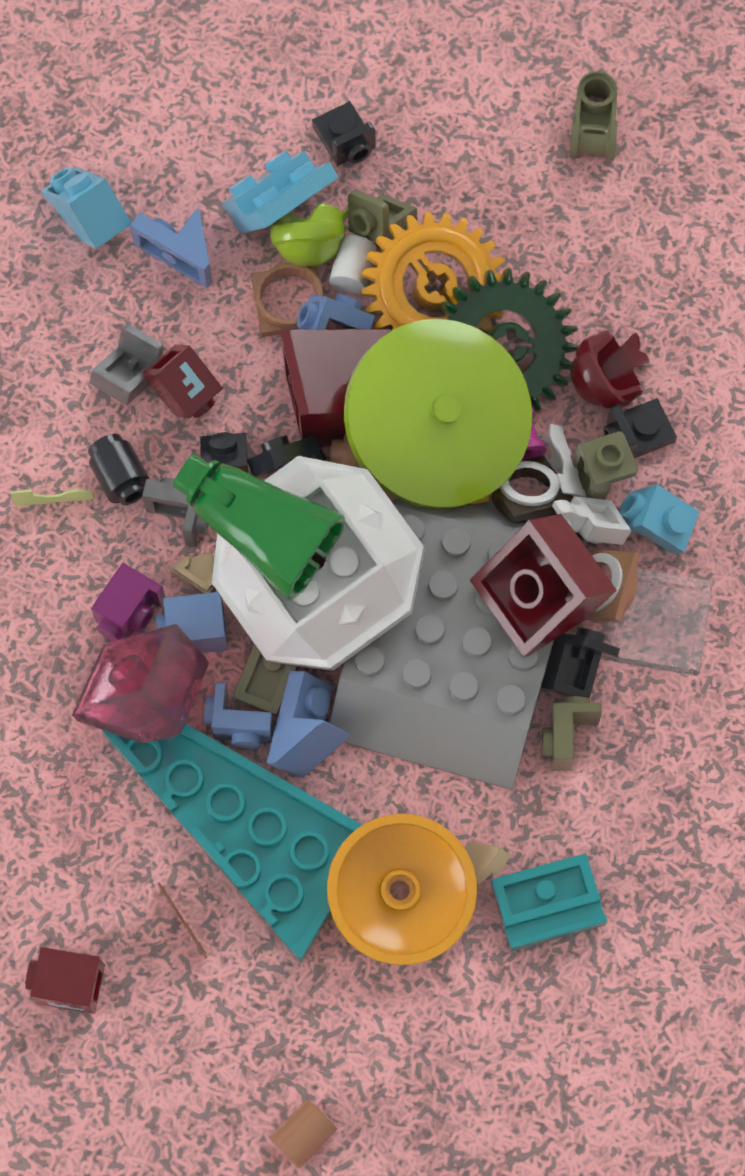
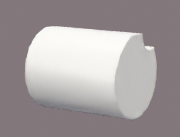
[329,235,377,295]

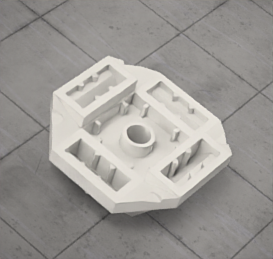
[212,456,425,670]

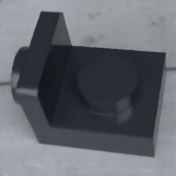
[312,101,376,167]
[603,398,677,459]

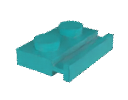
[490,853,608,952]

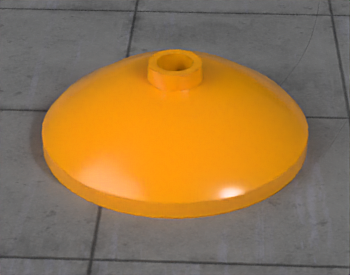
[327,814,477,965]

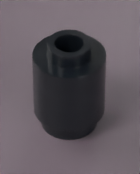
[88,434,150,505]

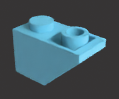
[41,167,132,249]

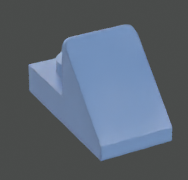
[130,209,212,288]
[267,670,350,778]

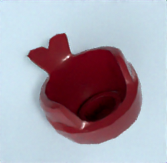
[570,330,650,409]

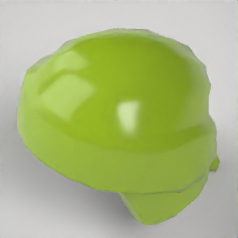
[270,203,348,267]

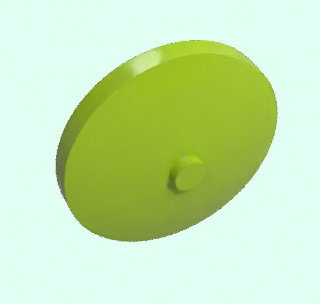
[344,319,532,509]

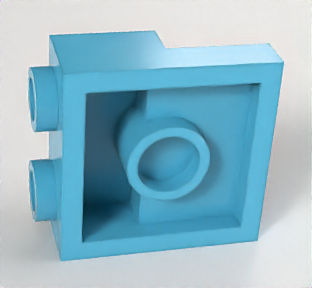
[221,150,339,234]

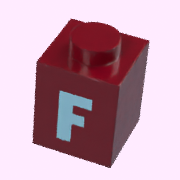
[142,344,223,418]
[25,947,105,1014]

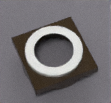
[492,455,574,523]

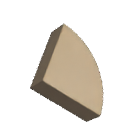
[170,552,216,594]
[465,842,511,890]

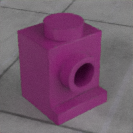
[91,562,166,644]

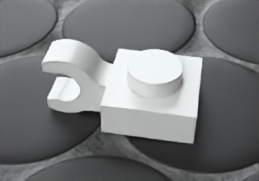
[552,496,632,545]

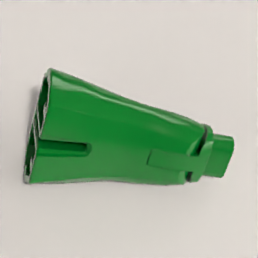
[172,454,345,600]

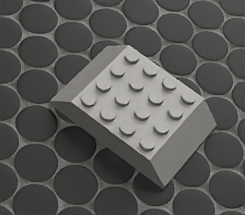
[330,499,584,790]

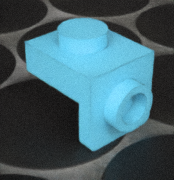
[620,485,700,554]

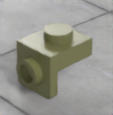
[348,190,417,243]
[542,696,602,771]

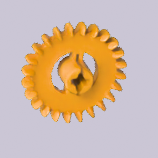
[360,211,505,333]

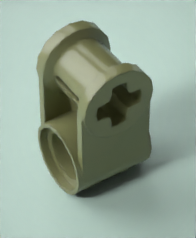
[569,71,617,161]

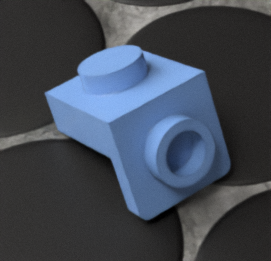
[297,293,375,330]
[204,682,274,750]

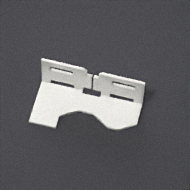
[540,424,586,497]

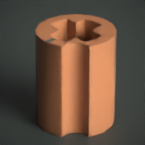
[269,1099,337,1169]

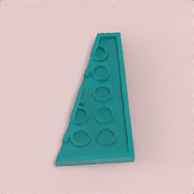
[102,691,362,963]

